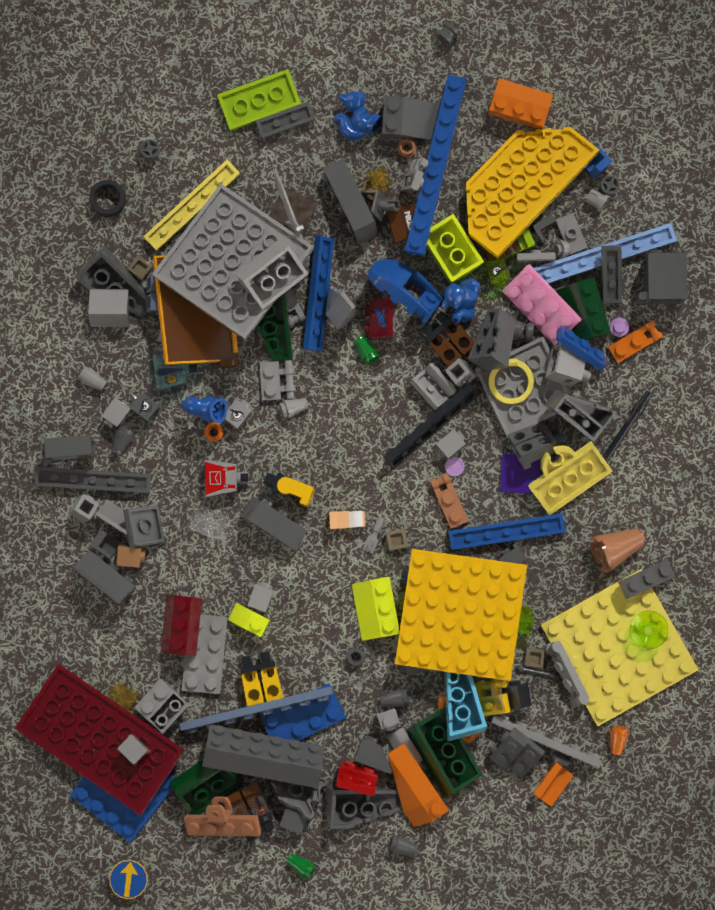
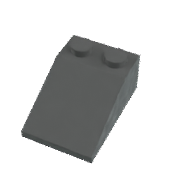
[382,96,441,141]

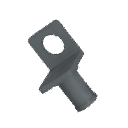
[360,190,400,221]

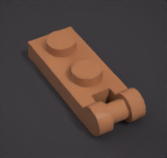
[430,472,468,529]

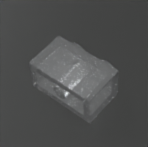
[186,505,232,543]

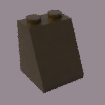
[269,187,318,239]

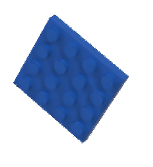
[70,774,175,843]

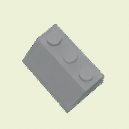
[235,238,308,310]

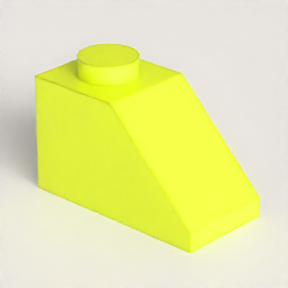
[228,603,271,637]

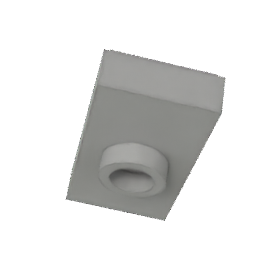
[556,213,588,255]
[516,250,556,264]

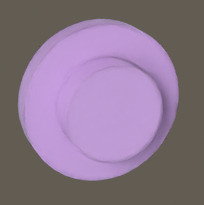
[610,318,629,337]

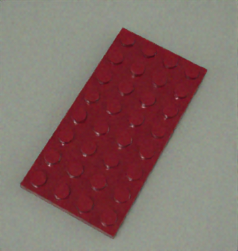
[15,664,185,815]

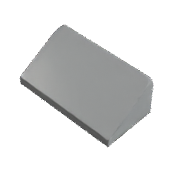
[386,727,423,763]

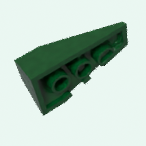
[256,291,293,362]

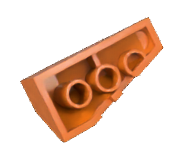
[387,743,449,827]

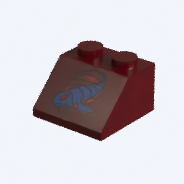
[366,297,393,340]

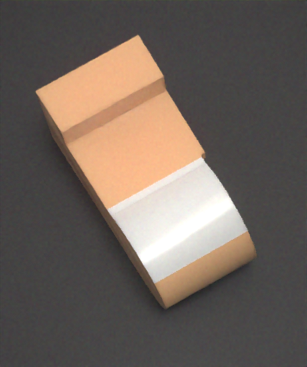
[329,511,366,530]

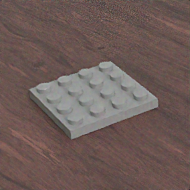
[474,337,571,438]

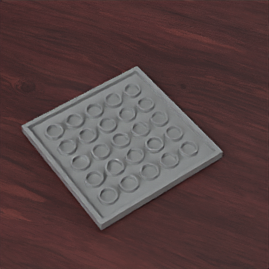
[152,184,314,341]

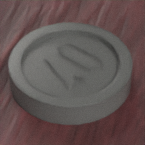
[552,752,571,766]

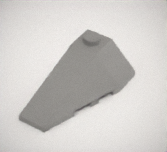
[325,285,356,331]

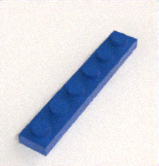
[303,235,334,352]
[448,513,565,550]

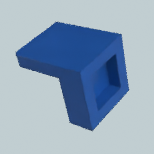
[584,145,613,180]

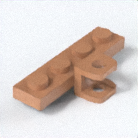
[184,797,261,836]

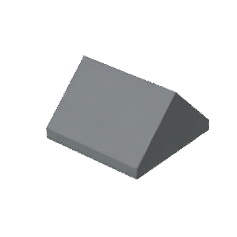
[88,289,129,327]

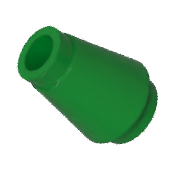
[354,335,380,365]
[286,853,316,880]

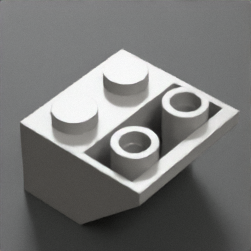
[134,679,189,734]

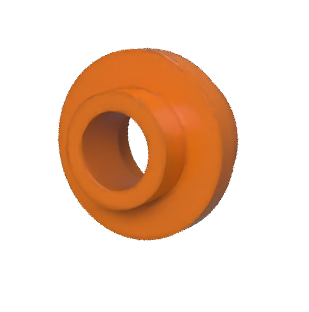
[204,423,223,442]

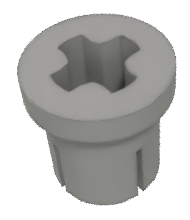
[585,188,610,213]

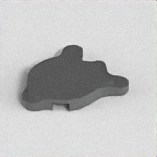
[271,777,328,821]

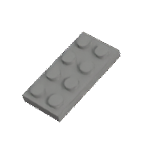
[182,615,228,694]

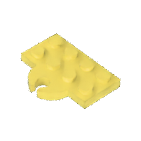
[528,441,613,515]

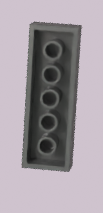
[202,725,324,788]

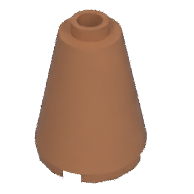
[590,528,646,573]

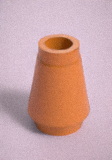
[610,725,629,755]

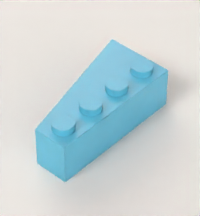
[445,672,487,741]

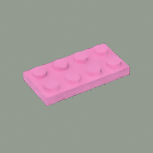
[502,264,582,346]

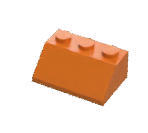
[488,78,553,129]

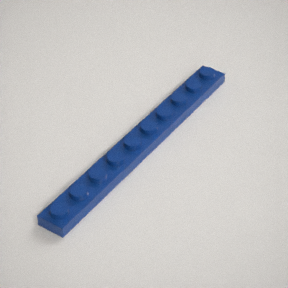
[405,75,467,256]

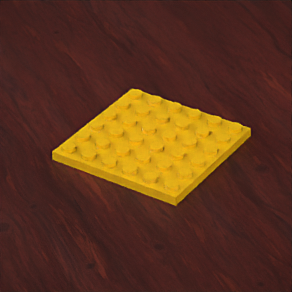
[395,549,528,681]

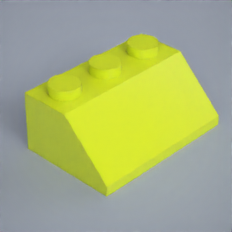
[427,214,484,285]
[352,577,400,641]

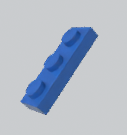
[556,326,606,371]

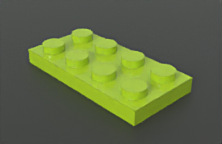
[217,69,301,131]

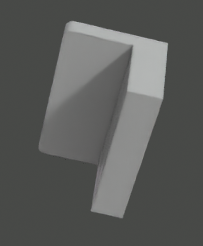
[95,499,128,536]

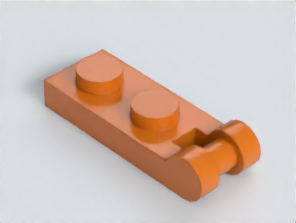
[607,320,663,364]

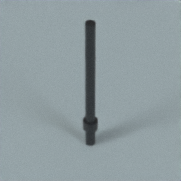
[588,390,653,490]

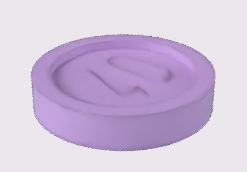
[445,457,464,476]

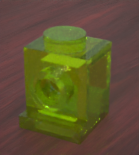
[518,605,535,635]

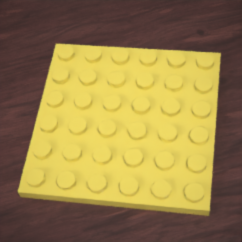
[541,569,698,726]

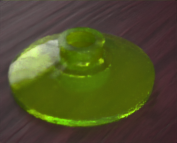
[629,611,668,649]

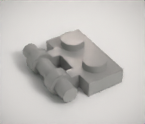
[400,158,428,193]
[260,360,296,401]

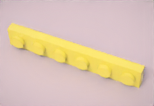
[143,160,240,251]

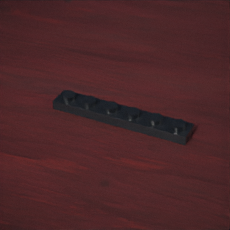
[383,383,479,470]

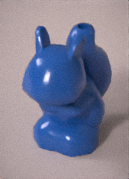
[334,91,383,141]
[441,278,481,324]
[181,396,228,423]

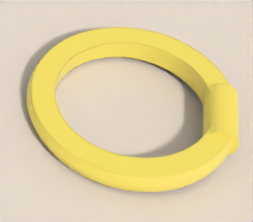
[489,358,534,404]

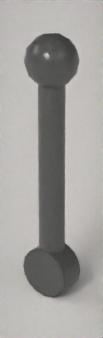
[517,665,557,678]

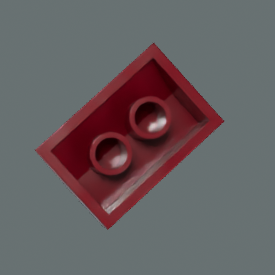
[160,595,202,656]

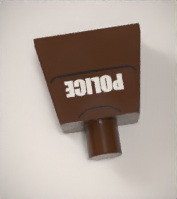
[386,205,416,246]

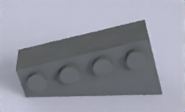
[322,159,378,245]

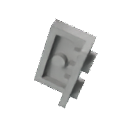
[410,363,456,410]

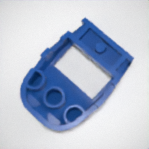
[368,259,443,324]

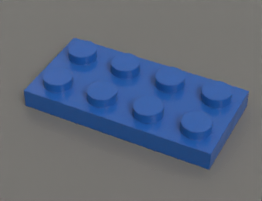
[260,683,346,741]

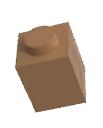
[116,544,145,568]

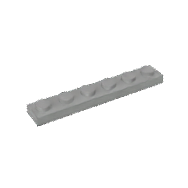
[491,714,602,768]

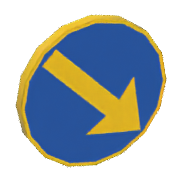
[109,860,148,899]

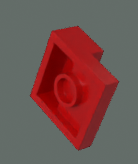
[336,761,378,796]

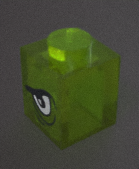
[485,258,510,289]

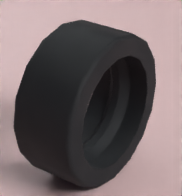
[89,180,126,217]

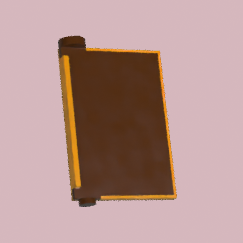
[153,255,238,369]

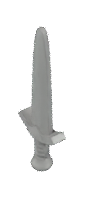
[273,171,304,239]

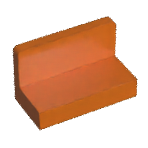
[533,762,573,806]

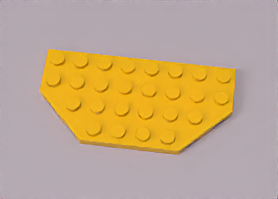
[466,127,599,259]

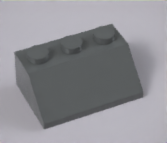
[73,550,136,605]

